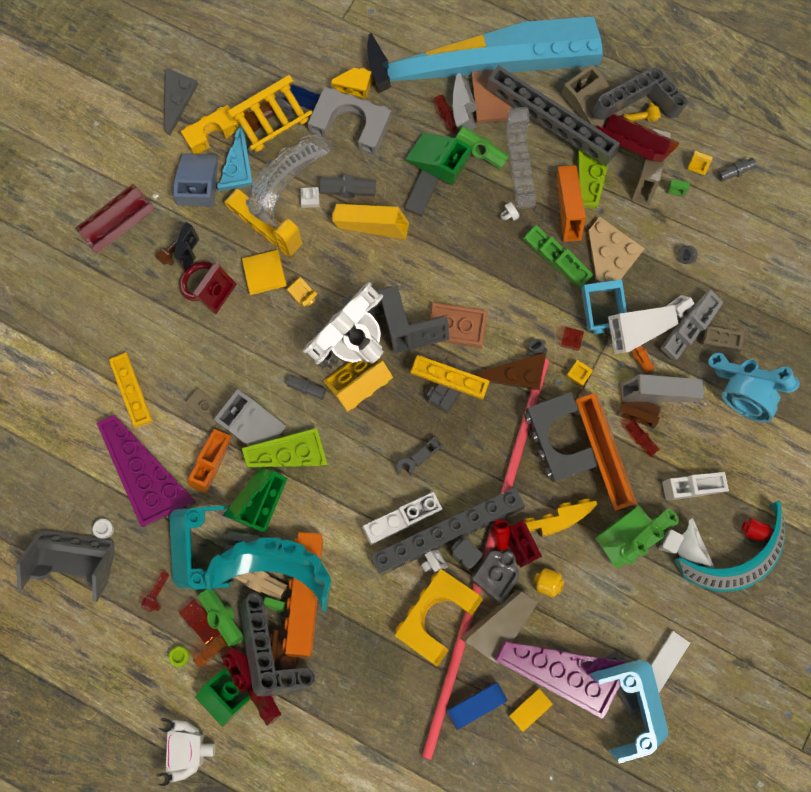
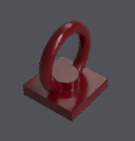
[179,261,237,314]

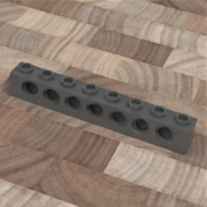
[487,65,620,167]
[371,487,525,576]

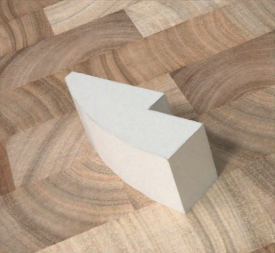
[662,472,729,501]

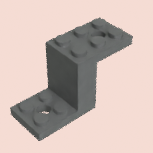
[342,286,449,353]

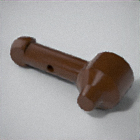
[156,239,177,266]

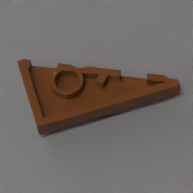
[474,353,546,391]

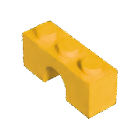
[181,105,240,154]

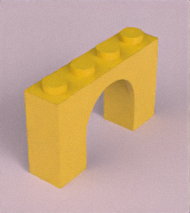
[394,569,483,667]

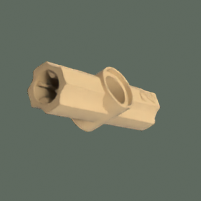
[233,571,288,601]

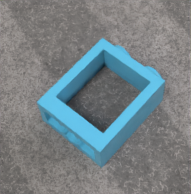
[581,280,627,334]

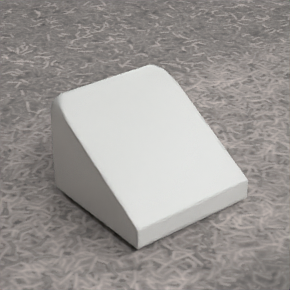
[658,530,684,554]

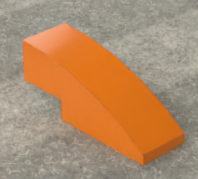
[188,429,232,493]

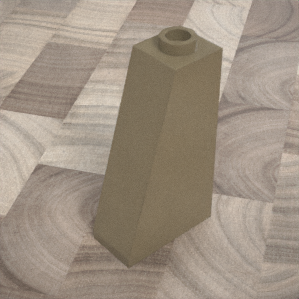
[632,128,671,205]
[460,589,538,665]

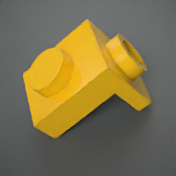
[286,277,318,306]

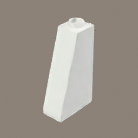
[608,305,678,354]

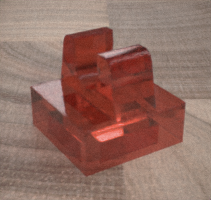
[560,327,584,351]

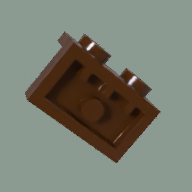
[270,630,298,671]

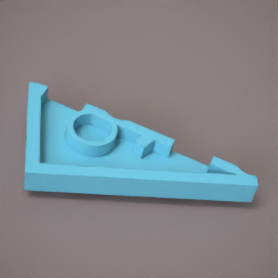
[217,125,253,191]

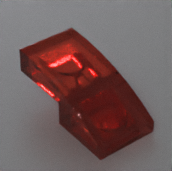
[179,600,220,645]

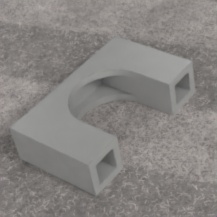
[308,87,392,156]

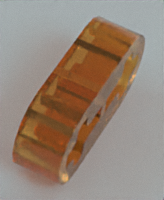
[193,636,228,669]

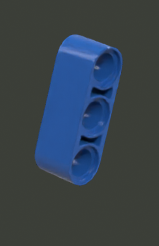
[446,682,508,730]

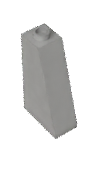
[621,374,704,402]

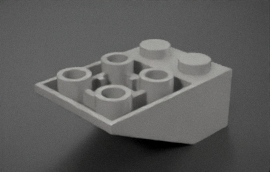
[214,389,286,446]

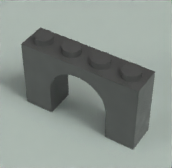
[524,392,599,482]

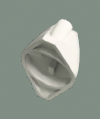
[677,518,714,568]

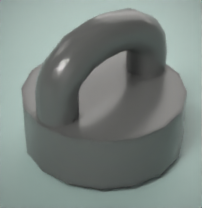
[678,245,698,264]

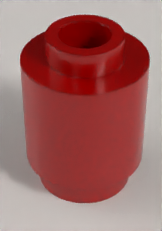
[741,518,774,543]

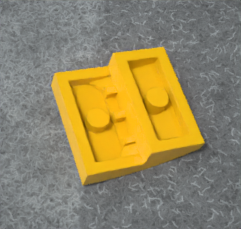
[242,250,287,295]

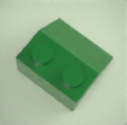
[195,668,251,727]

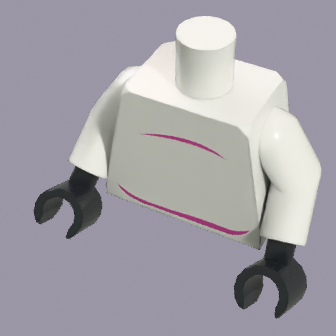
[157,718,215,786]

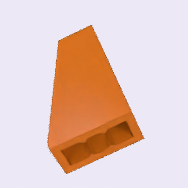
[556,165,586,242]

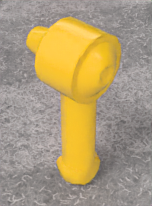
[623,103,661,122]

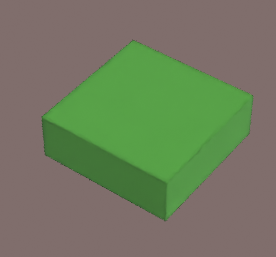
[667,180,690,196]
[263,597,286,613]

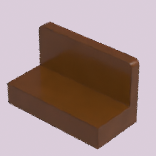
[617,401,661,429]

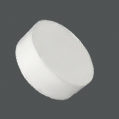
[93,519,114,539]

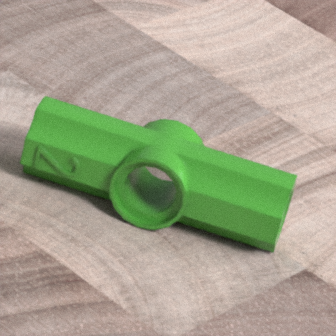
[456,126,509,170]
[198,589,244,647]

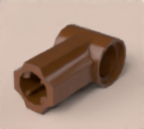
[244,101,275,132]

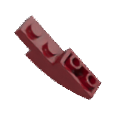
[222,647,282,726]

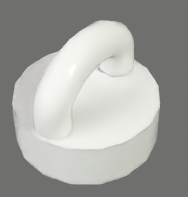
[500,202,519,221]

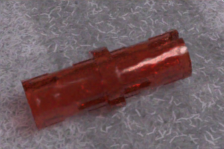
[433,95,458,132]
[625,420,660,457]

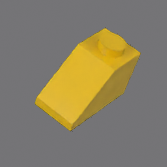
[331,68,372,99]

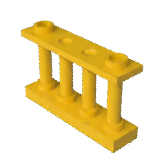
[226,75,312,152]

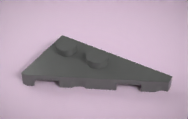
[165,68,198,136]

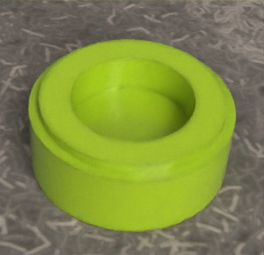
[169,646,190,667]

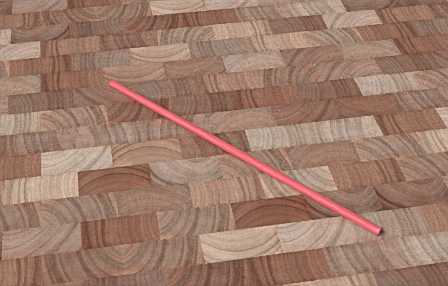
[422,359,549,760]

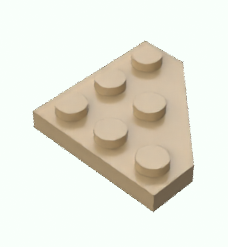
[588,217,645,292]

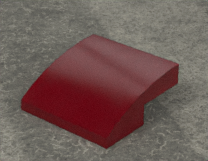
[508,520,542,568]

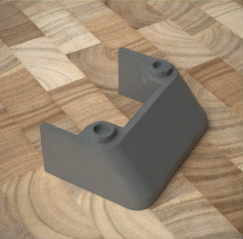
[16,531,115,602]

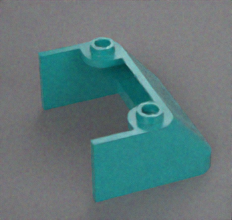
[170,505,234,589]

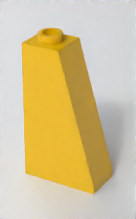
[332,204,409,240]

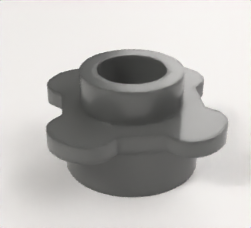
[528,339,548,357]

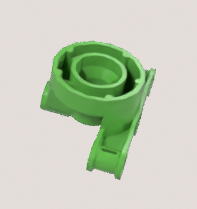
[595,505,679,568]

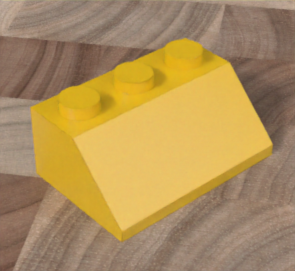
[323,358,393,412]

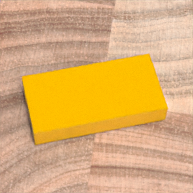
[509,688,553,732]

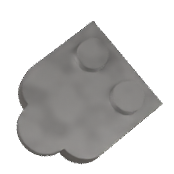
[470,550,519,604]

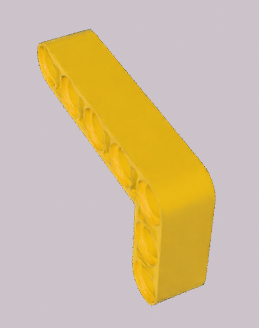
[224,189,303,258]

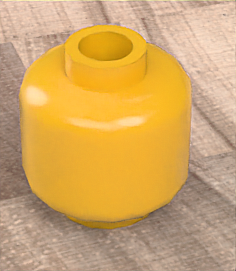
[533,568,565,597]

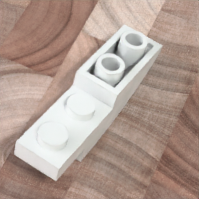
[362,492,442,545]

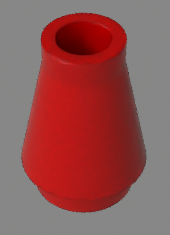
[492,520,511,550]

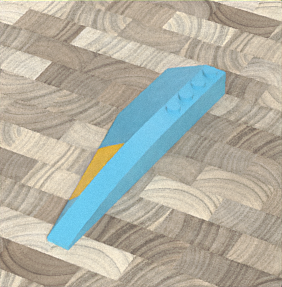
[387,17,603,81]

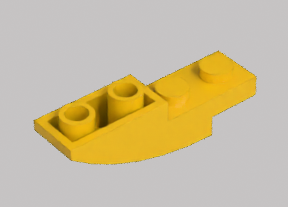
[524,499,597,537]

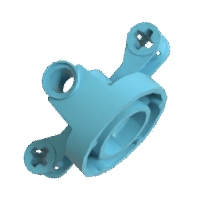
[708,353,800,423]

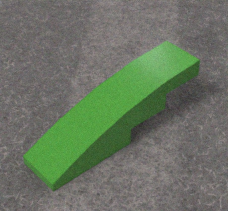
[522,225,593,288]

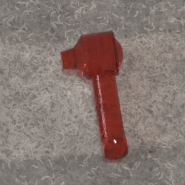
[141,572,169,612]

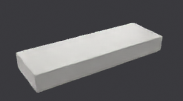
[651,631,690,692]

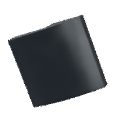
[175,222,200,272]

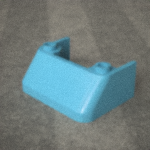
[590,660,668,763]

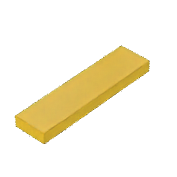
[108,352,153,429]
[410,355,490,400]

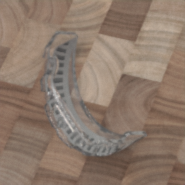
[246,134,330,229]

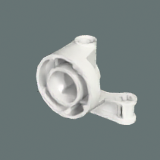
[302,282,384,365]

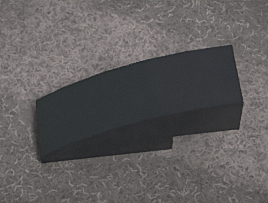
[367,33,391,93]

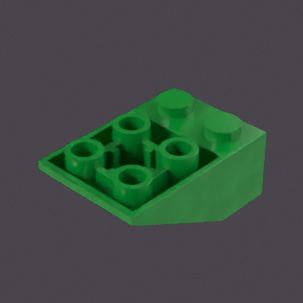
[405,133,472,186]

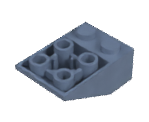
[173,154,219,207]

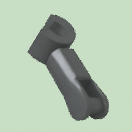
[396,436,443,476]

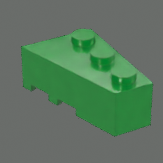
[222,468,288,533]

